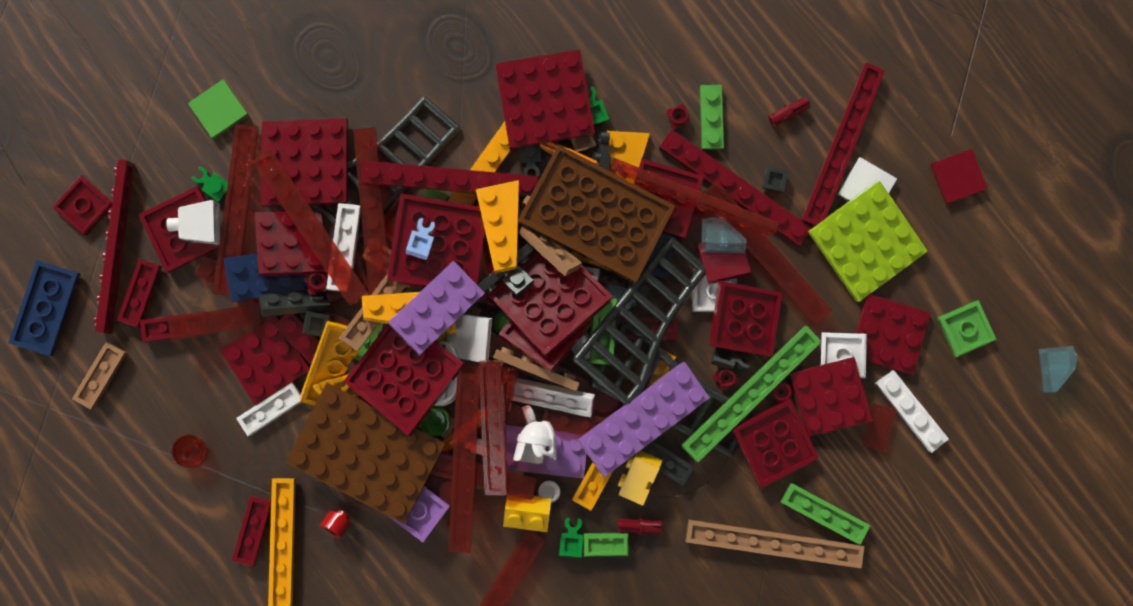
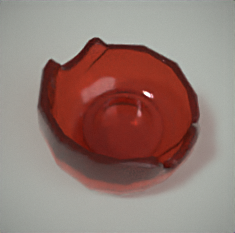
[171,434,208,469]

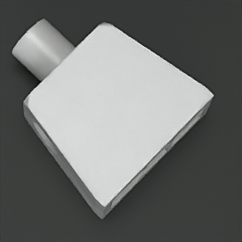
[167,200,221,245]

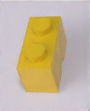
[618,450,662,505]
[503,493,551,532]

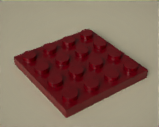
[495,49,595,149]
[261,118,348,207]
[387,194,485,287]
[488,252,613,358]
[343,324,466,436]

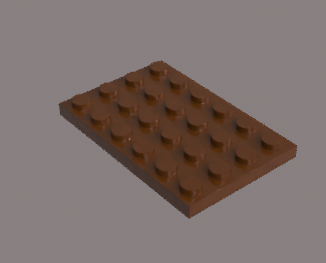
[518,145,675,284]
[285,382,446,524]

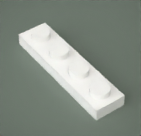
[326,203,362,292]
[875,370,949,453]
[507,376,595,417]

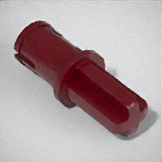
[768,97,811,127]
[617,518,662,535]

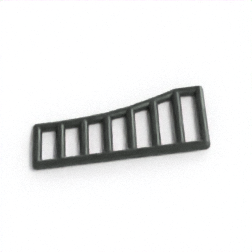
[311,96,460,244]
[573,237,706,405]
[590,321,754,457]

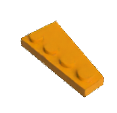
[607,131,650,184]
[476,180,519,274]
[362,292,456,334]

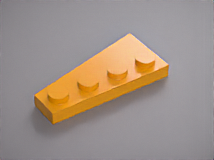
[299,321,370,405]

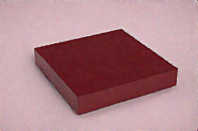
[930,149,988,204]
[52,175,112,236]
[697,234,751,285]

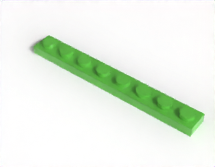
[681,326,821,462]

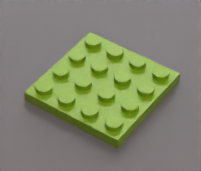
[808,181,928,302]

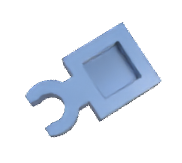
[405,218,435,260]

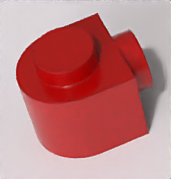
[320,510,351,538]

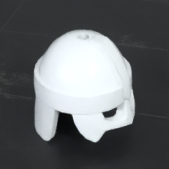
[513,421,557,464]

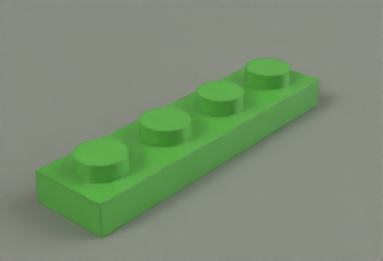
[781,483,870,545]

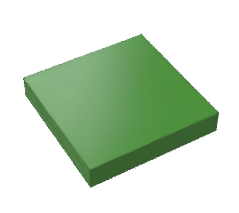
[188,79,249,139]
[937,300,997,357]

